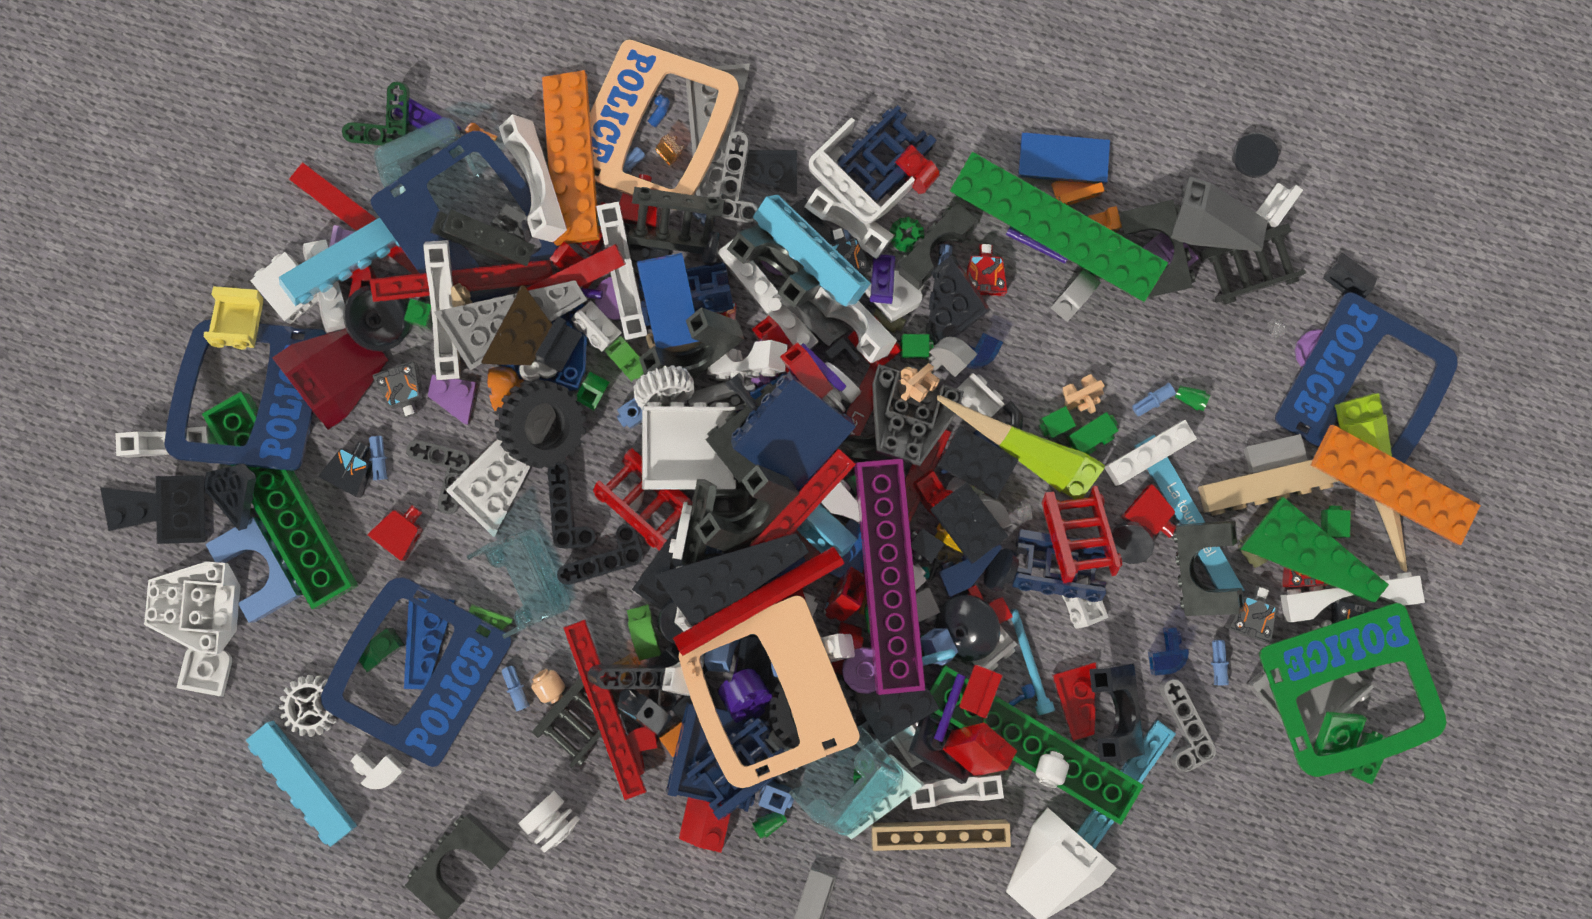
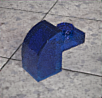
[966,333,1003,369]
[1148,627,1189,676]

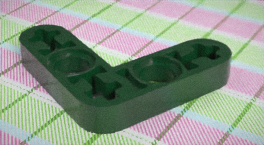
[342,81,410,147]

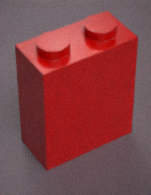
[943,723,1017,776]

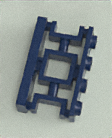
[837,105,937,204]
[638,262,734,326]
[1012,529,1106,602]
[686,717,785,820]

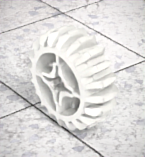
[633,365,695,410]
[279,675,337,737]

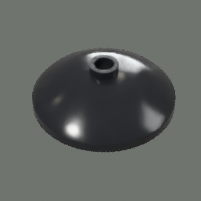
[343,285,410,352]
[936,594,1000,661]

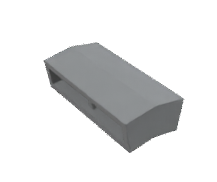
[1244,434,1307,473]
[794,867,837,919]

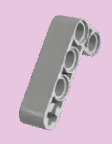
[718,132,759,223]
[1159,678,1216,772]

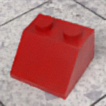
[679,797,731,853]

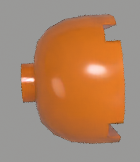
[488,366,524,411]

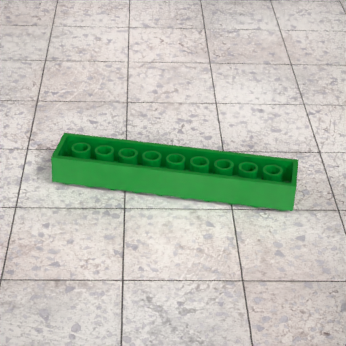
[950,152,1168,303]
[202,391,359,609]
[929,665,1144,825]

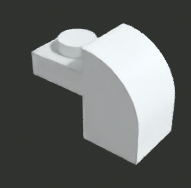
[351,752,407,789]

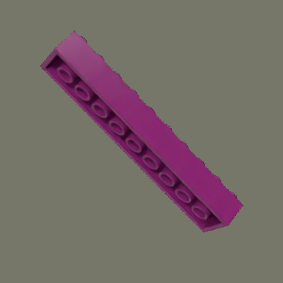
[854,459,925,695]

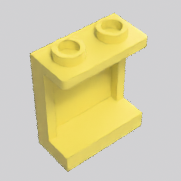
[204,286,263,349]

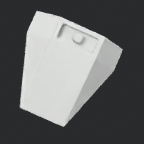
[144,562,241,654]
[1006,807,1117,919]

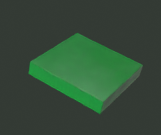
[1313,712,1367,756]

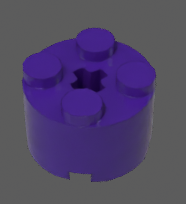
[718,669,772,723]

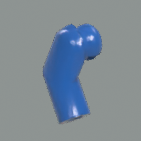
[647,94,670,127]

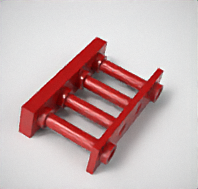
[593,448,693,551]
[1041,486,1122,583]

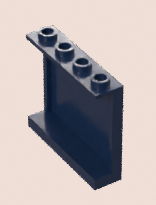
[731,371,856,492]
[666,702,771,812]

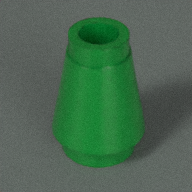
[1175,385,1211,411]
[752,812,787,839]

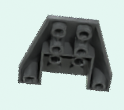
[1171,176,1268,252]
[872,364,964,466]

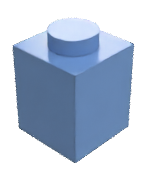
[920,628,958,665]

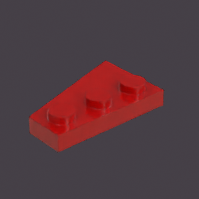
[1052,662,1096,741]

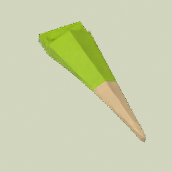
[1335,393,1407,572]
[937,395,1105,499]

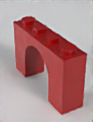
[752,316,833,399]

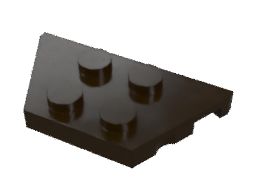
[481,285,553,366]

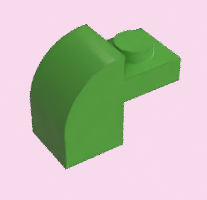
[604,336,644,382]
[627,604,661,661]

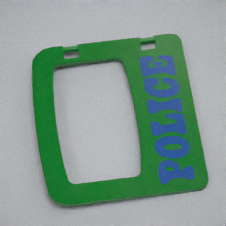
[1259,603,1447,777]

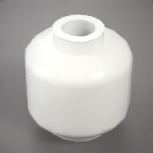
[1036,751,1069,788]

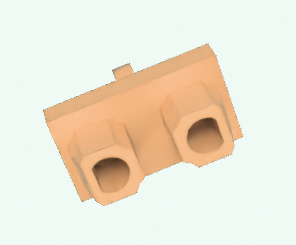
[900,363,940,403]
[1063,374,1104,414]

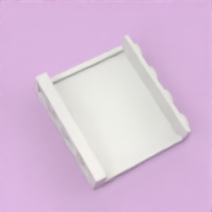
[642,402,736,489]

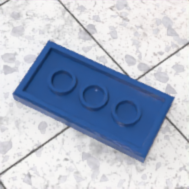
[1018,132,1110,185]
[637,253,699,349]

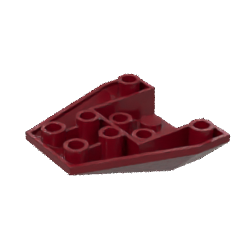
[272,329,388,430]

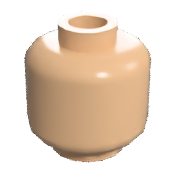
[531,669,565,704]

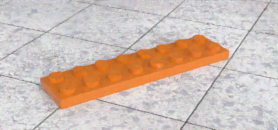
[542,70,600,246]
[1310,425,1481,545]

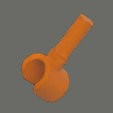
[465,123,497,141]

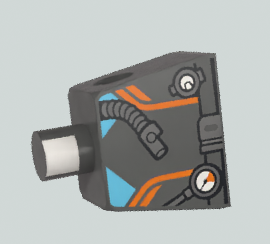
[372,361,424,418]
[1224,586,1276,643]

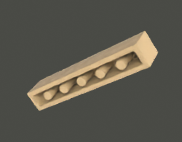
[1198,459,1338,516]
[871,819,1011,851]

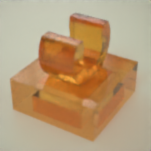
[655,134,685,166]

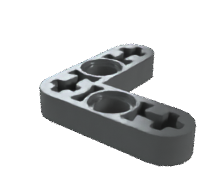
[406,440,471,514]

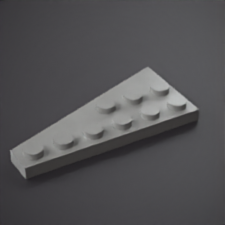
[686,63,751,199]
[434,281,587,370]

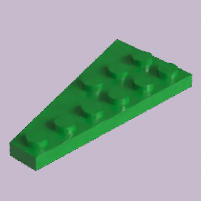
[1239,497,1389,602]

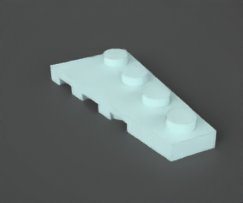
[835,754,925,839]

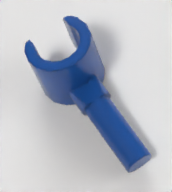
[1009,683,1035,706]

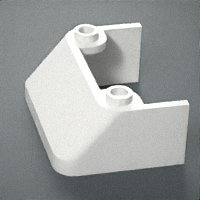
[809,118,915,224]

